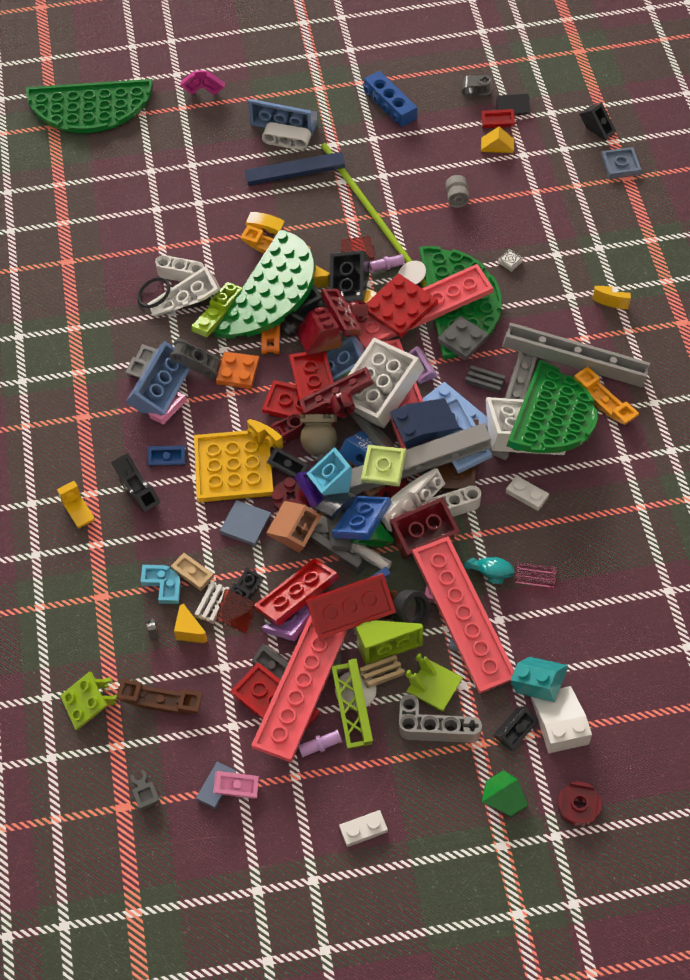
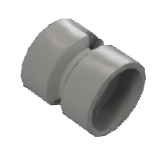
[445,175,469,208]

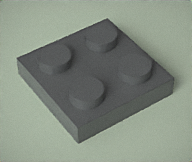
[438,316,489,360]

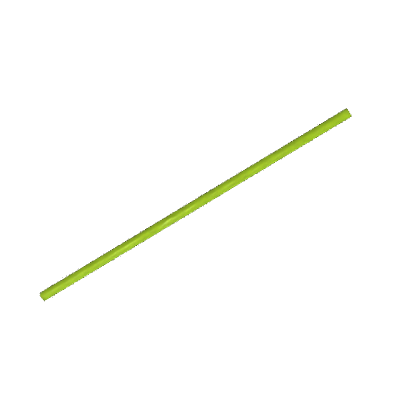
[321,143,427,288]

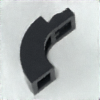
[110,453,161,512]

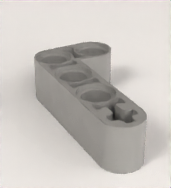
[399,694,482,743]

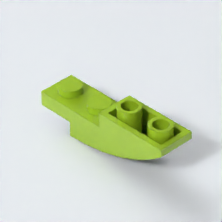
[192,282,242,337]

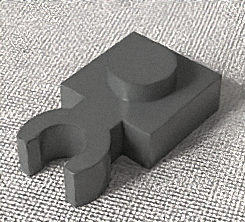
[130,770,160,811]

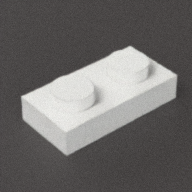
[506,476,549,511]
[339,810,388,847]

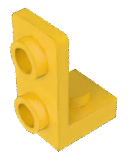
[57,481,95,528]

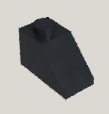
[579,102,616,140]

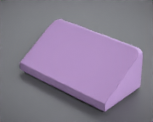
[408,346,438,384]

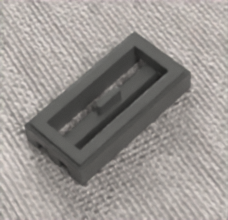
[465,365,506,393]

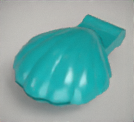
[464,557,515,584]

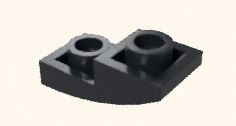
[316,492,357,521]
[224,567,265,610]

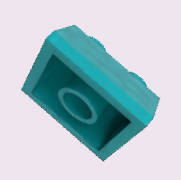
[511,657,568,702]

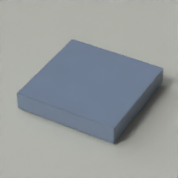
[601,147,642,179]
[220,500,271,547]

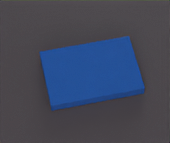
[332,496,392,540]

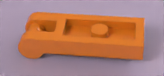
[261,323,281,354]

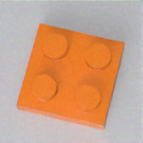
[216,351,260,389]

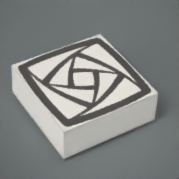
[498,249,523,272]

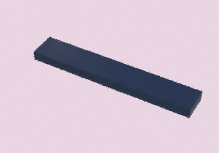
[245,152,345,186]

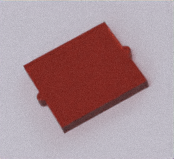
[341,236,374,260]
[216,589,255,633]

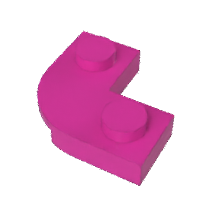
[180,70,225,96]

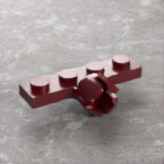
[321,289,369,337]
[299,367,375,418]

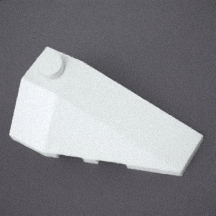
[148,266,221,317]

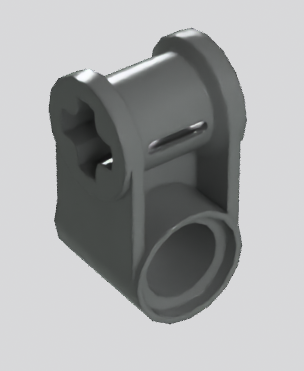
[462,75,492,97]

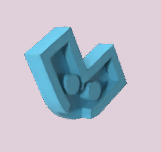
[141,565,181,604]

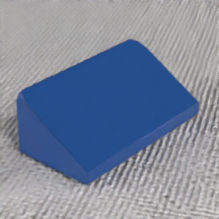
[147,446,186,465]

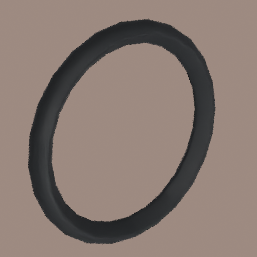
[137,277,170,308]

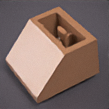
[266,501,322,553]

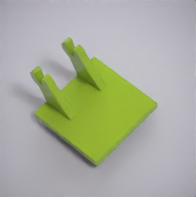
[405,653,463,712]
[60,672,120,730]

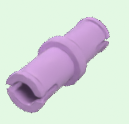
[369,254,405,273]
[298,730,342,758]

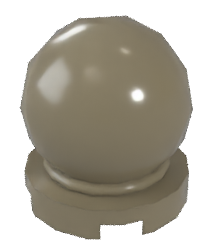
[300,414,337,457]

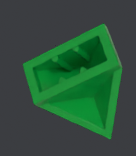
[351,523,394,548]
[482,770,528,817]

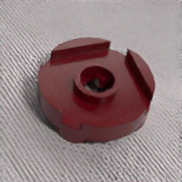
[272,477,309,511]
[557,781,602,826]

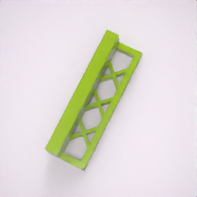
[332,659,373,749]

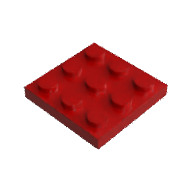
[366,273,438,338]

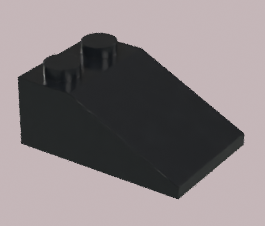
[329,250,370,303]

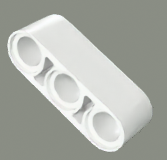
[262,123,311,150]
[155,255,204,282]
[428,486,481,517]

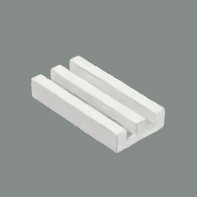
[195,581,230,624]

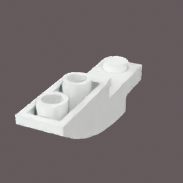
[382,468,445,532]

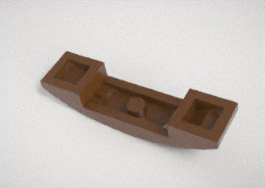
[116,679,203,714]

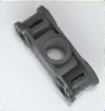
[170,339,222,379]

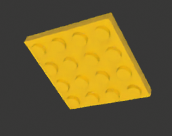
[194,431,273,502]

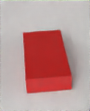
[481,109,515,128]

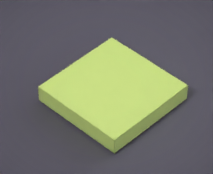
[361,445,407,487]

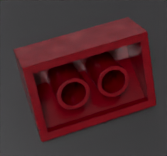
[296,307,342,355]
[390,497,460,560]

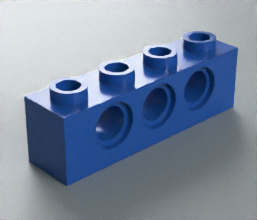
[363,71,417,127]

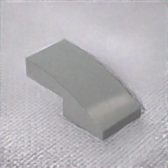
[126,344,157,378]

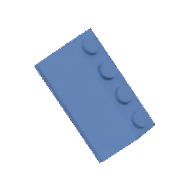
[248,99,318,137]
[126,341,190,416]

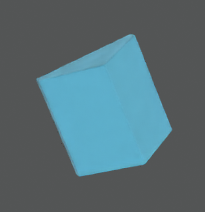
[307,447,352,495]

